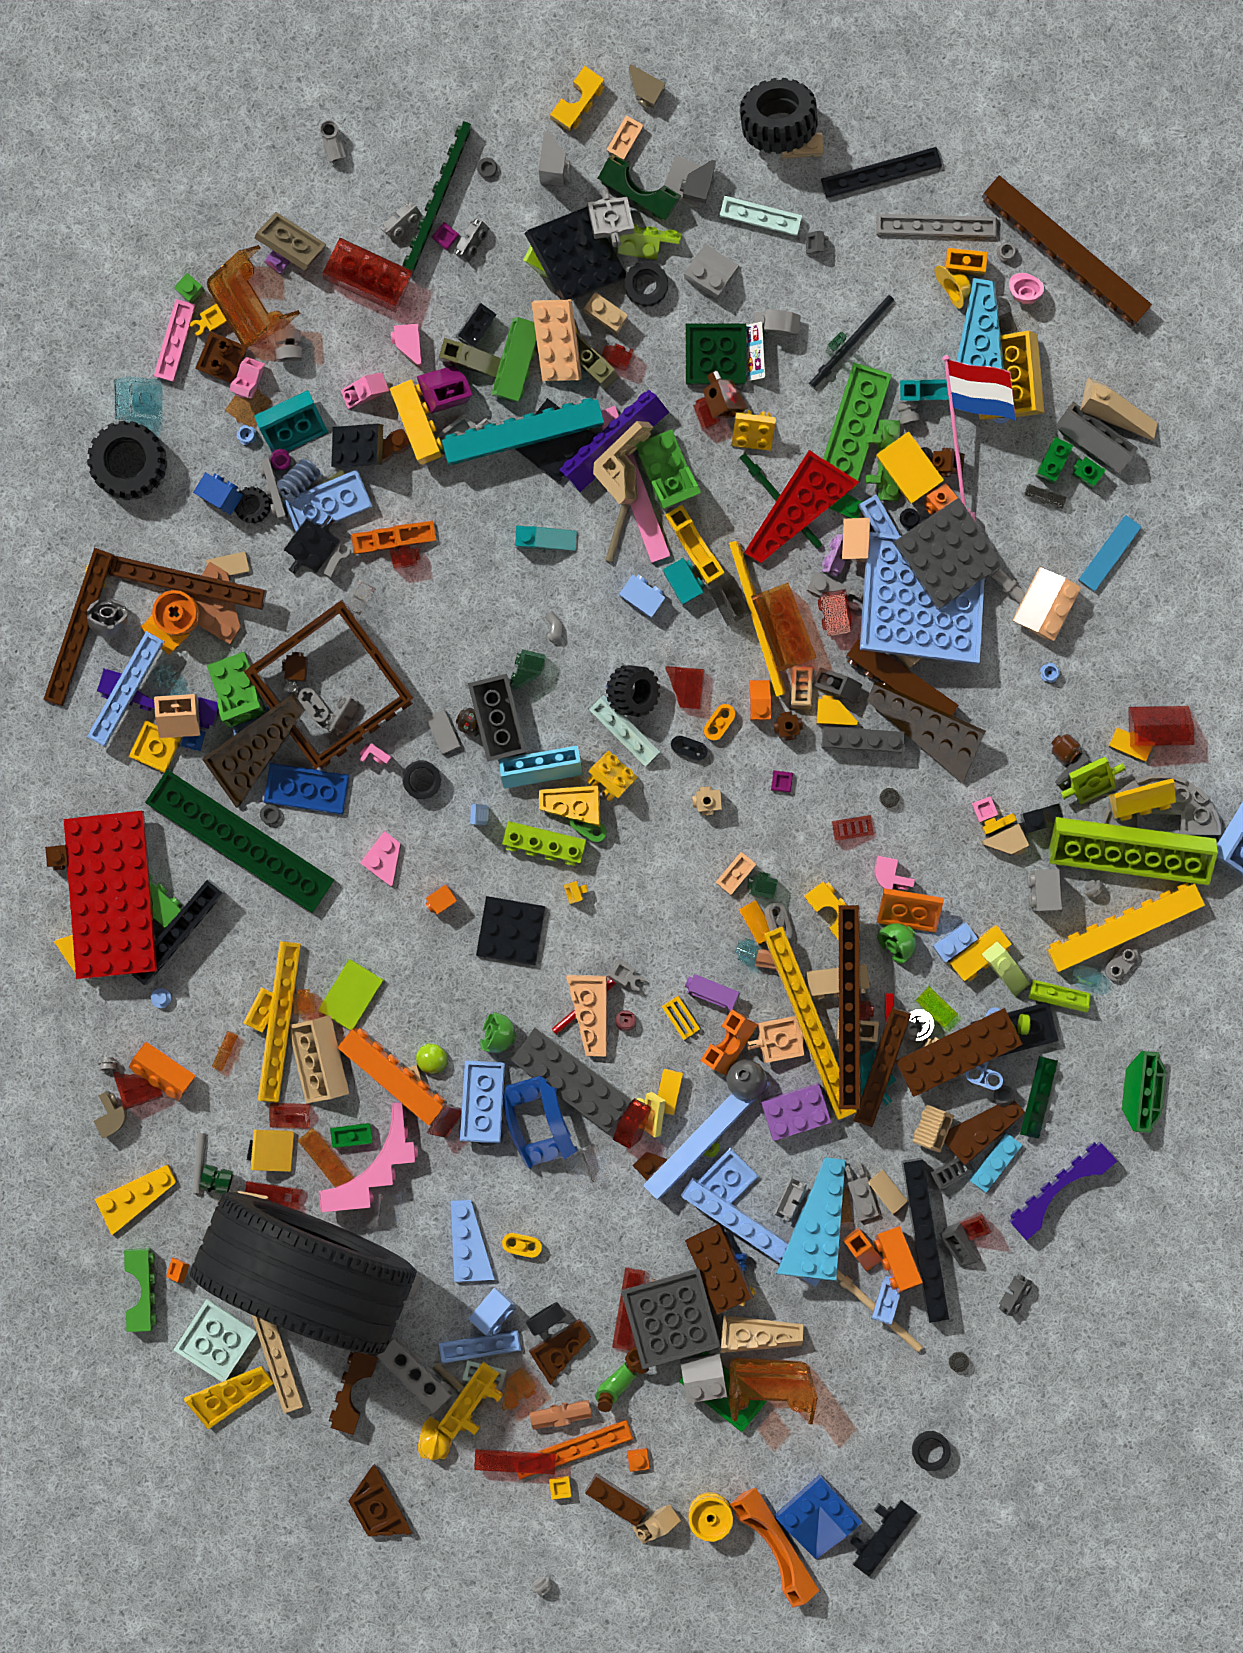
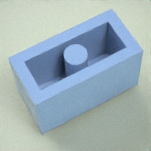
[619,574,665,619]
[932,922,978,963]
[468,1288,517,1336]

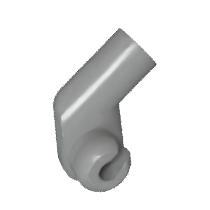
[545,611,563,642]

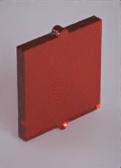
[427,1105,462,1138]

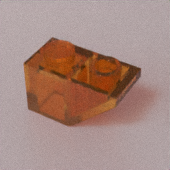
[502,1365,537,1411]

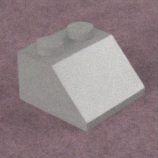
[684,244,739,299]
[680,1353,727,1403]

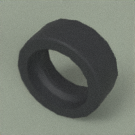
[402,760,441,800]
[526,1302,566,1336]
[912,1431,951,1471]

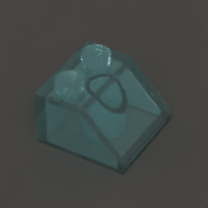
[114,376,162,421]

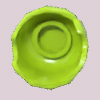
[416,1043,448,1074]

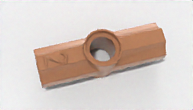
[529,1400,592,1430]

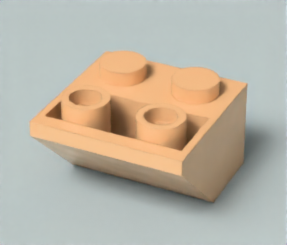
[154,694,200,738]

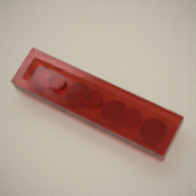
[612,1267,645,1350]
[474,1449,556,1475]

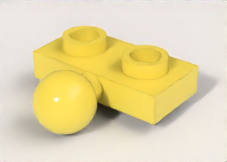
[632,1092,666,1137]

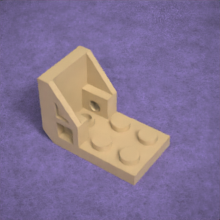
[593,421,654,504]

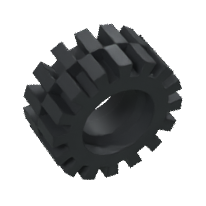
[234,486,270,524]

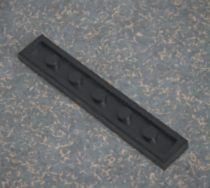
[821,147,942,199]

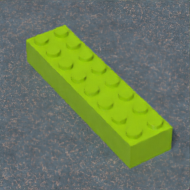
[1049,817,1218,885]

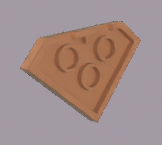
[189,562,241,644]

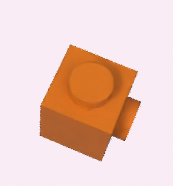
[425,884,458,915]

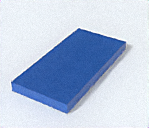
[264,763,349,815]

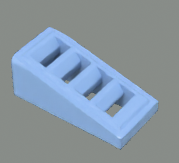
[470,804,489,825]

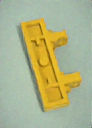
[437,1362,503,1439]

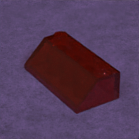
[322,238,413,313]

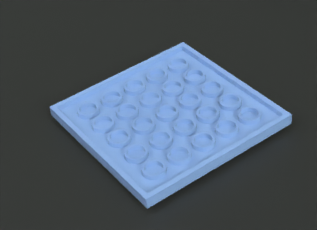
[860,532,985,665]

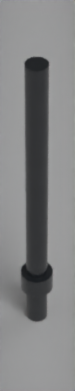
[808,295,894,389]

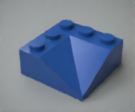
[775,1474,862,1559]

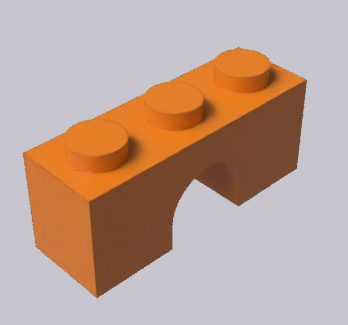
[700,1009,758,1076]

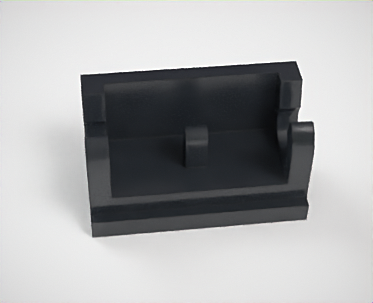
[455,303,497,347]

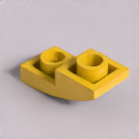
[658,1069,683,1115]

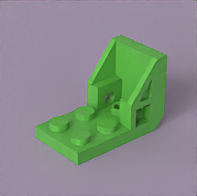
[636,429,701,509]
[207,652,266,728]

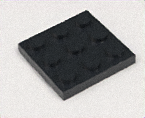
[515,398,595,482]
[476,896,546,965]

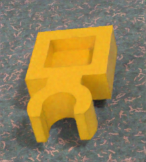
[189,303,228,336]
[981,813,1017,835]

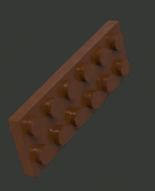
[896,1008,1023,1097]

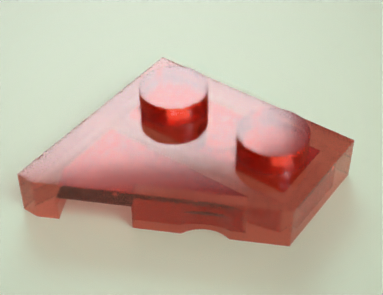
[113,1072,164,1110]

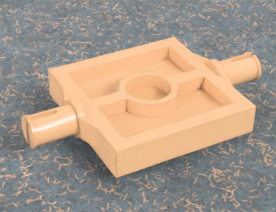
[747,1016,804,1063]

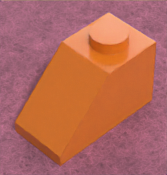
[749,680,771,721]

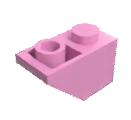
[341,372,389,409]

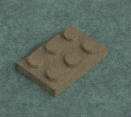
[254,212,326,270]

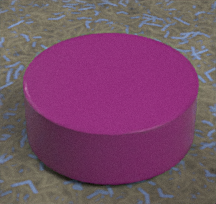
[270,449,291,470]

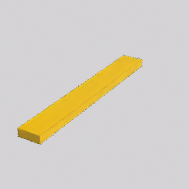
[729,541,786,697]
[258,941,301,1103]

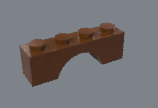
[329,1352,378,1435]

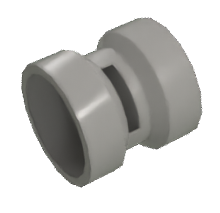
[896,401,920,425]

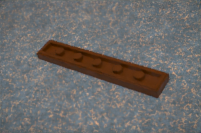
[853,1007,911,1127]

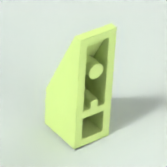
[982,942,1030,997]

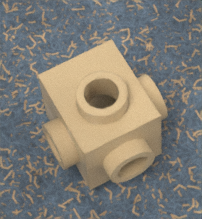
[692,786,722,815]

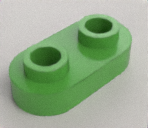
[570,819,607,842]

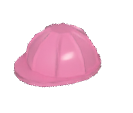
[1009,273,1044,305]

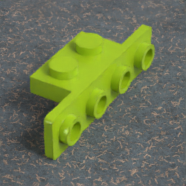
[618,224,682,260]

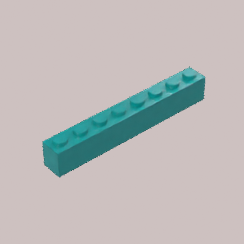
[442,397,604,466]

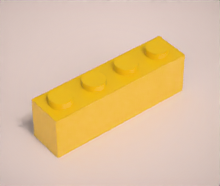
[389,379,444,465]

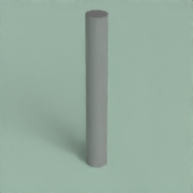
[193,1132,205,1194]

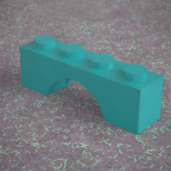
[900,379,949,401]

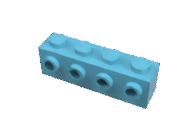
[498,745,583,789]

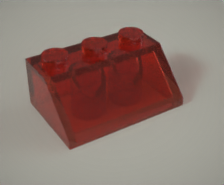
[1128,706,1195,747]

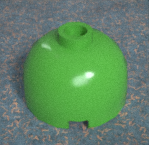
[877,923,916,964]
[480,1012,516,1053]

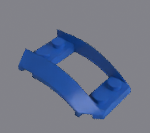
[504,1076,578,1169]

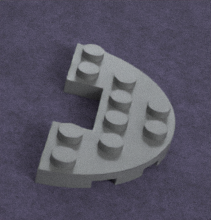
[1101,774,1222,835]

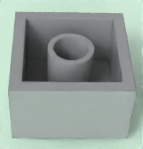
[1027,869,1062,911]

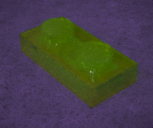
[915,986,958,1028]

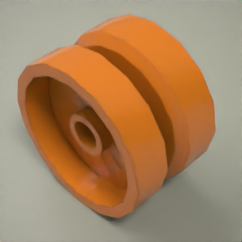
[152,590,200,636]

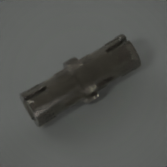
[1024,484,1067,509]

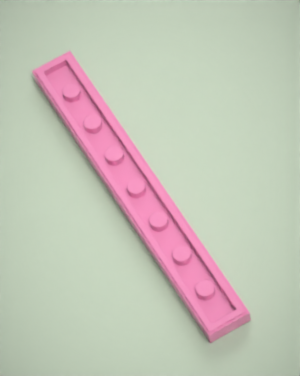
[601,406,670,563]

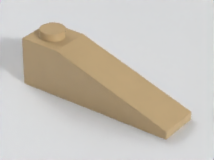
[1080,377,1157,440]

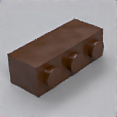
[585,1473,647,1526]

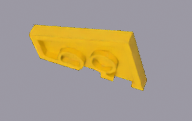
[539,786,600,826]

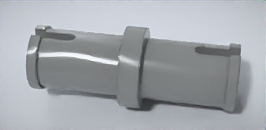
[991,568,1026,605]

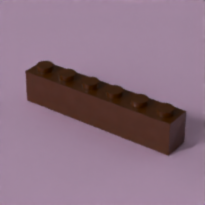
[845,636,959,715]

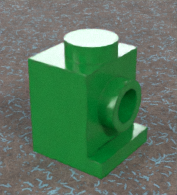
[1072,457,1106,488]

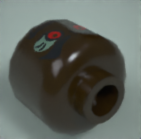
[456,708,480,737]

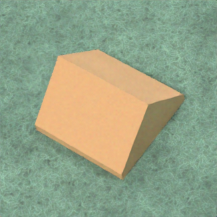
[842,518,870,562]

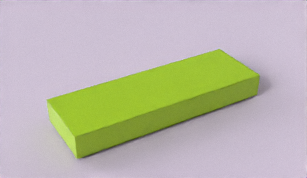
[1029,979,1091,1013]

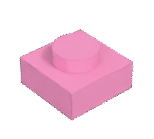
[972,796,998,822]

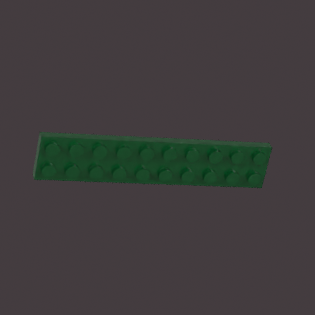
[145,769,335,913]

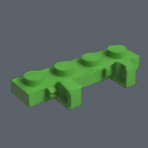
[865,419,900,501]

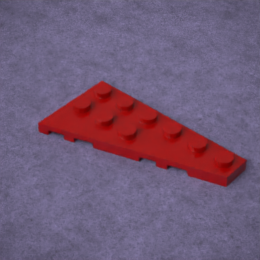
[744,450,860,563]

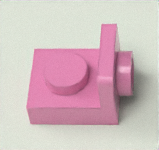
[360,743,393,765]

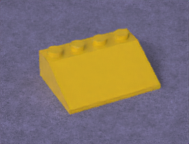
[979,330,1045,420]

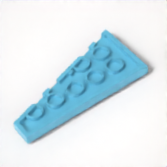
[957,278,1004,369]
[775,1157,845,1281]

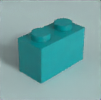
[662,558,705,606]

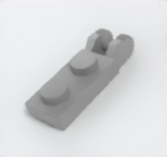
[807,571,863,612]
[845,1162,879,1221]

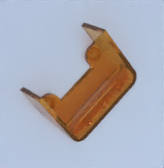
[207,245,301,347]
[729,1358,818,1424]

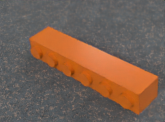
[337,1027,448,1126]

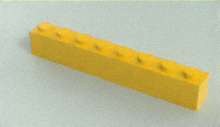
[1046,882,1205,972]

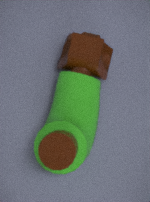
[595,1346,649,1412]

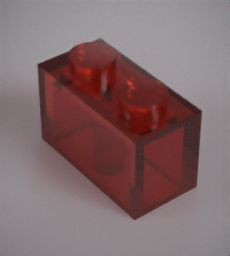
[818,589,853,636]

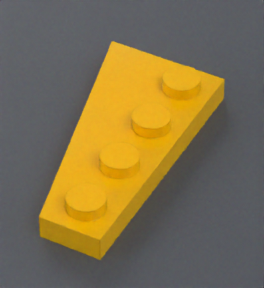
[95,1164,176,1235]
[184,1366,274,1429]

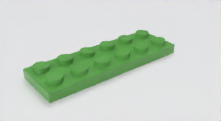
[823,362,892,490]

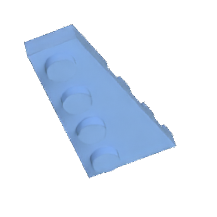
[451,1200,495,1282]

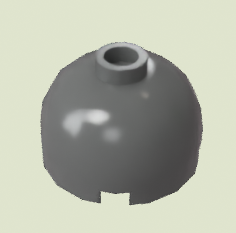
[726,1059,767,1101]

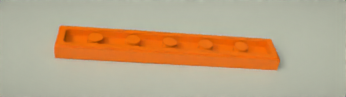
[513,1419,633,1480]

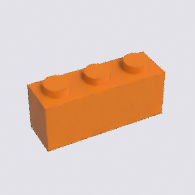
[129,1042,196,1101]
[874,1226,923,1294]

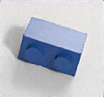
[193,472,243,515]

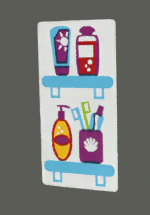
[746,322,765,381]

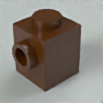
[282,652,308,682]
[45,845,67,871]

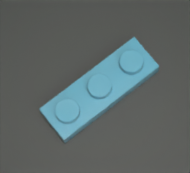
[970,1133,1022,1193]

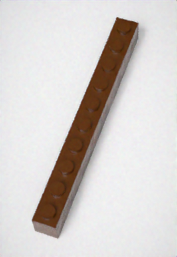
[982,175,1152,325]
[838,905,861,1109]

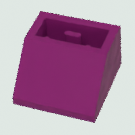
[416,365,473,414]

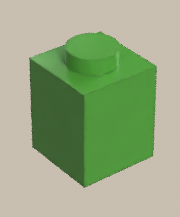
[174,273,205,304]

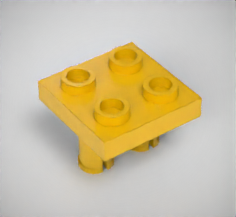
[731,409,776,451]
[587,750,638,801]

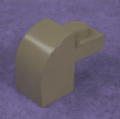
[94,1091,127,1139]

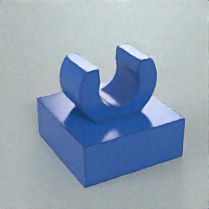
[181,731,206,751]

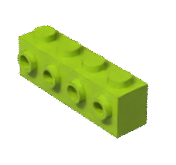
[502,821,586,866]

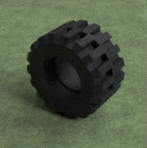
[606,665,660,717]

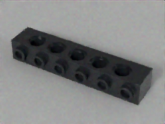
[131,880,225,985]

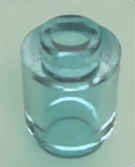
[1071,963,1102,988]

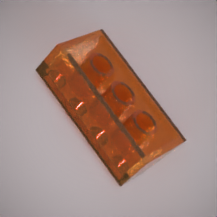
[751,582,817,672]

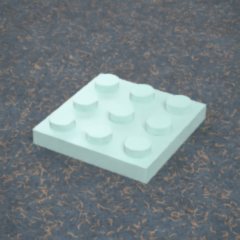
[174,1298,257,1382]

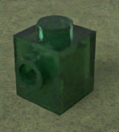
[747,871,778,899]

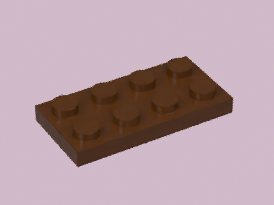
[685,1223,754,1314]

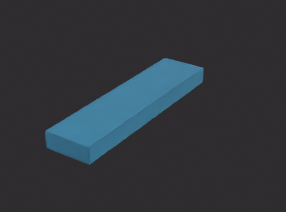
[1078,515,1142,592]

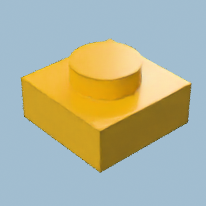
[549,1476,572,1500]

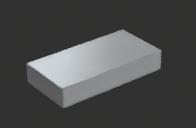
[426,710,460,754]

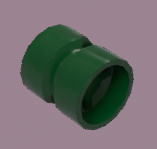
[199,1164,234,1195]

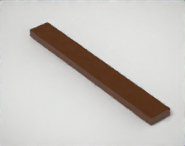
[43,548,115,706]
[109,555,267,610]

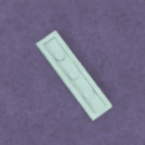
[719,196,802,236]
[589,695,660,767]

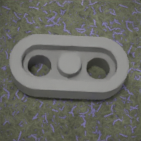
[765,902,792,940]
[1105,945,1138,981]

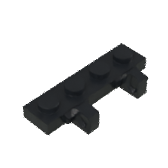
[850,1499,917,1577]

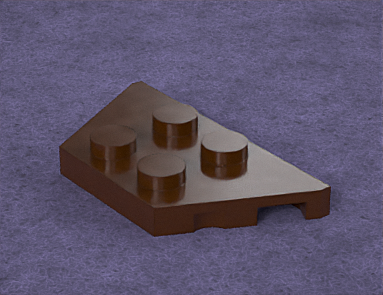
[348,1464,413,1536]

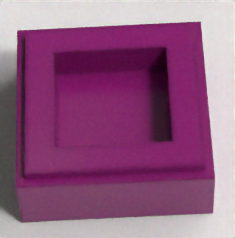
[431,222,460,250]
[771,770,793,793]

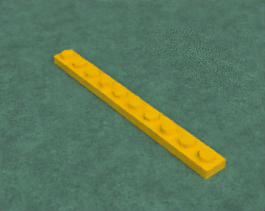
[763,926,856,1120]

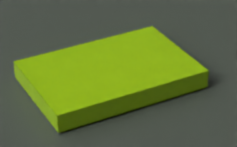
[318,959,384,1030]

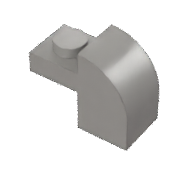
[753,309,801,336]

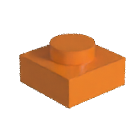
[166,1258,190,1283]
[627,1448,650,1472]

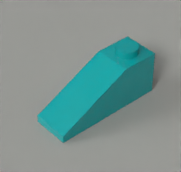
[515,525,577,551]

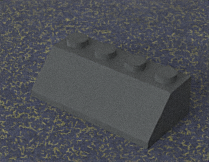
[468,674,526,762]

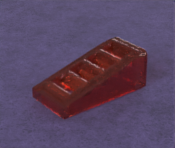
[831,815,874,841]

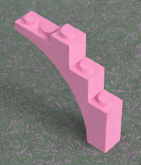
[318,1102,418,1212]

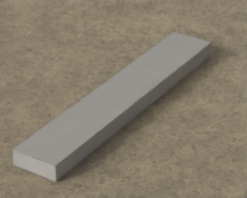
[876,214,997,238]

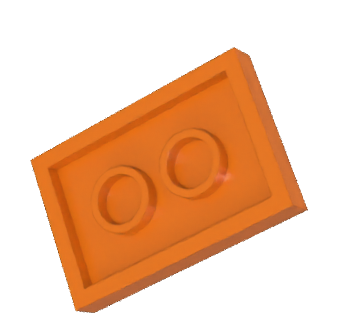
[876,888,944,933]

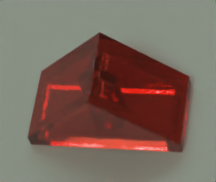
[958,1211,991,1241]

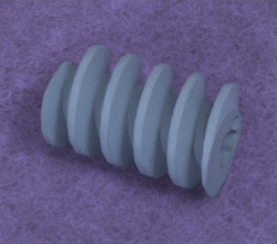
[277,459,321,502]

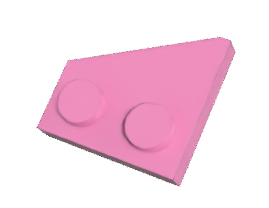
[361,831,401,886]

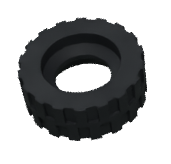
[624,261,668,307]

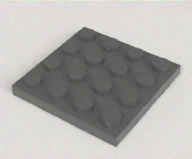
[893,497,1003,609]
[621,1268,720,1369]

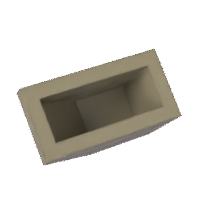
[629,64,666,109]

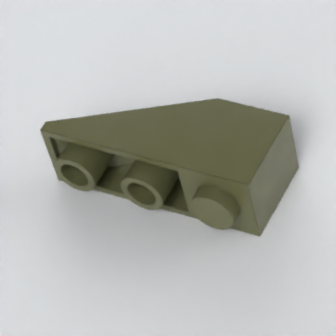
[576,333,619,391]
[439,338,501,378]

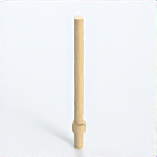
[836,1269,923,1352]

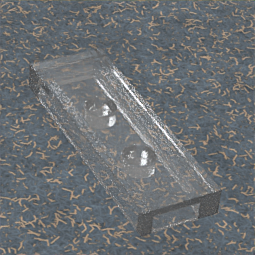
[364,722,421,765]

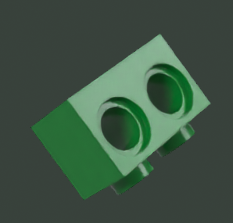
[1035,437,1073,484]

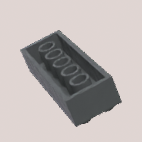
[511,1027,632,1133]

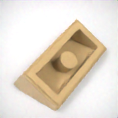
[868,1169,907,1214]

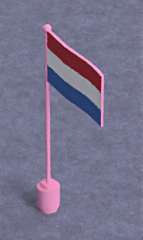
[942,355,1016,522]

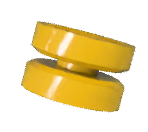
[688,1492,733,1542]

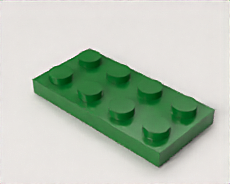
[679,1351,767,1432]

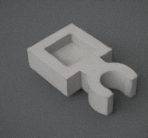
[607,959,645,992]

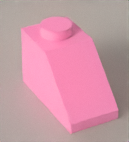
[391,324,422,367]

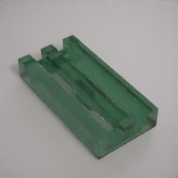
[825,332,847,357]

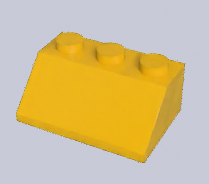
[1108,778,1176,821]

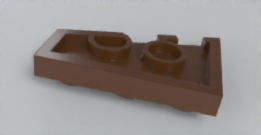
[529,1319,591,1385]

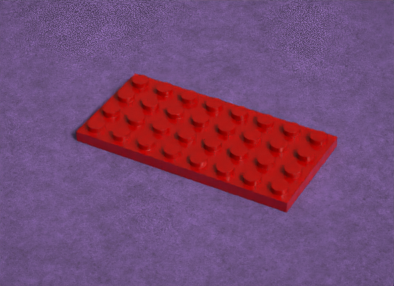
[63,810,157,980]

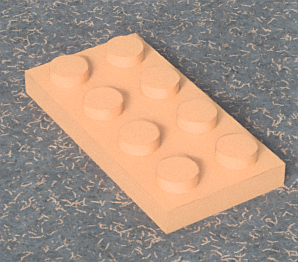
[532,299,582,381]

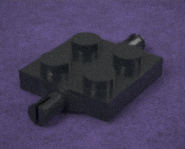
[284,515,340,574]

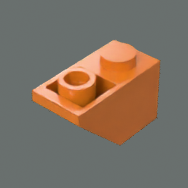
[843,1227,882,1272]

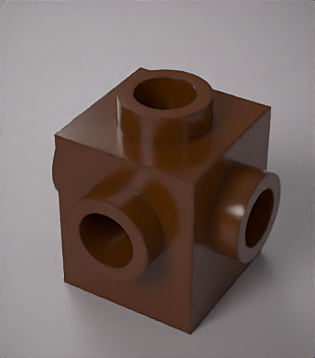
[932,448,965,477]
[773,711,803,741]

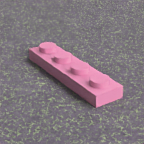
[154,299,196,382]

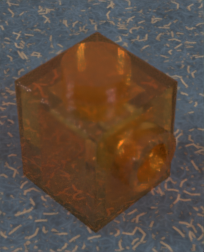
[293,989,316,1015]

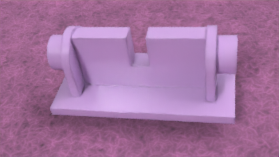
[822,534,845,577]

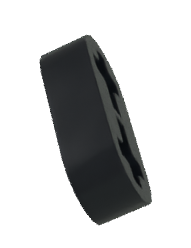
[671,735,708,760]

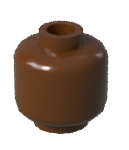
[1051,734,1082,764]

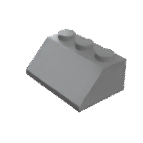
[539,131,570,187]

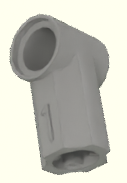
[320,120,346,163]

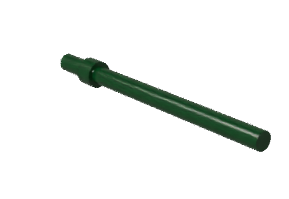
[739,453,823,549]

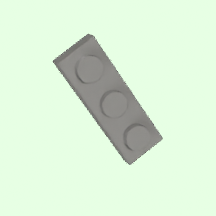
[259,458,287,520]

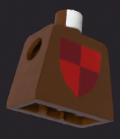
[703,371,748,418]

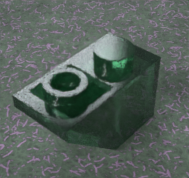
[510,649,546,690]

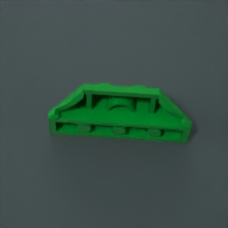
[1122,1051,1166,1133]

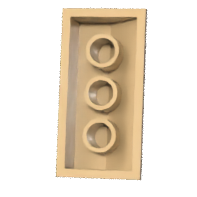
[289,1015,349,1104]

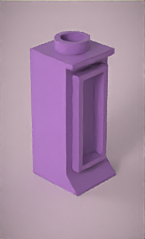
[685,974,739,1011]

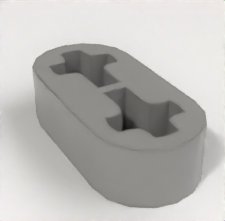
[298,688,329,722]

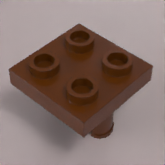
[195,331,248,384]

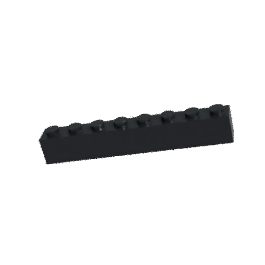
[901,1158,949,1323]

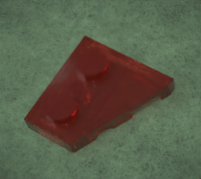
[665,666,705,710]

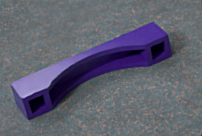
[559,390,669,492]
[97,668,219,729]
[1009,1142,1117,1241]

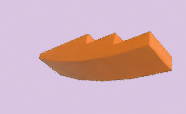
[351,521,436,555]

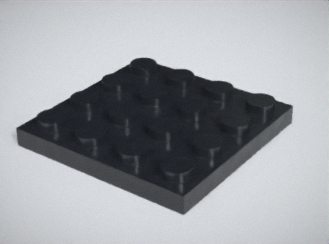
[524,206,626,300]

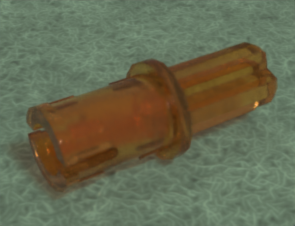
[212,1031,239,1071]

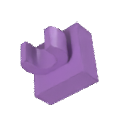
[264,250,291,274]

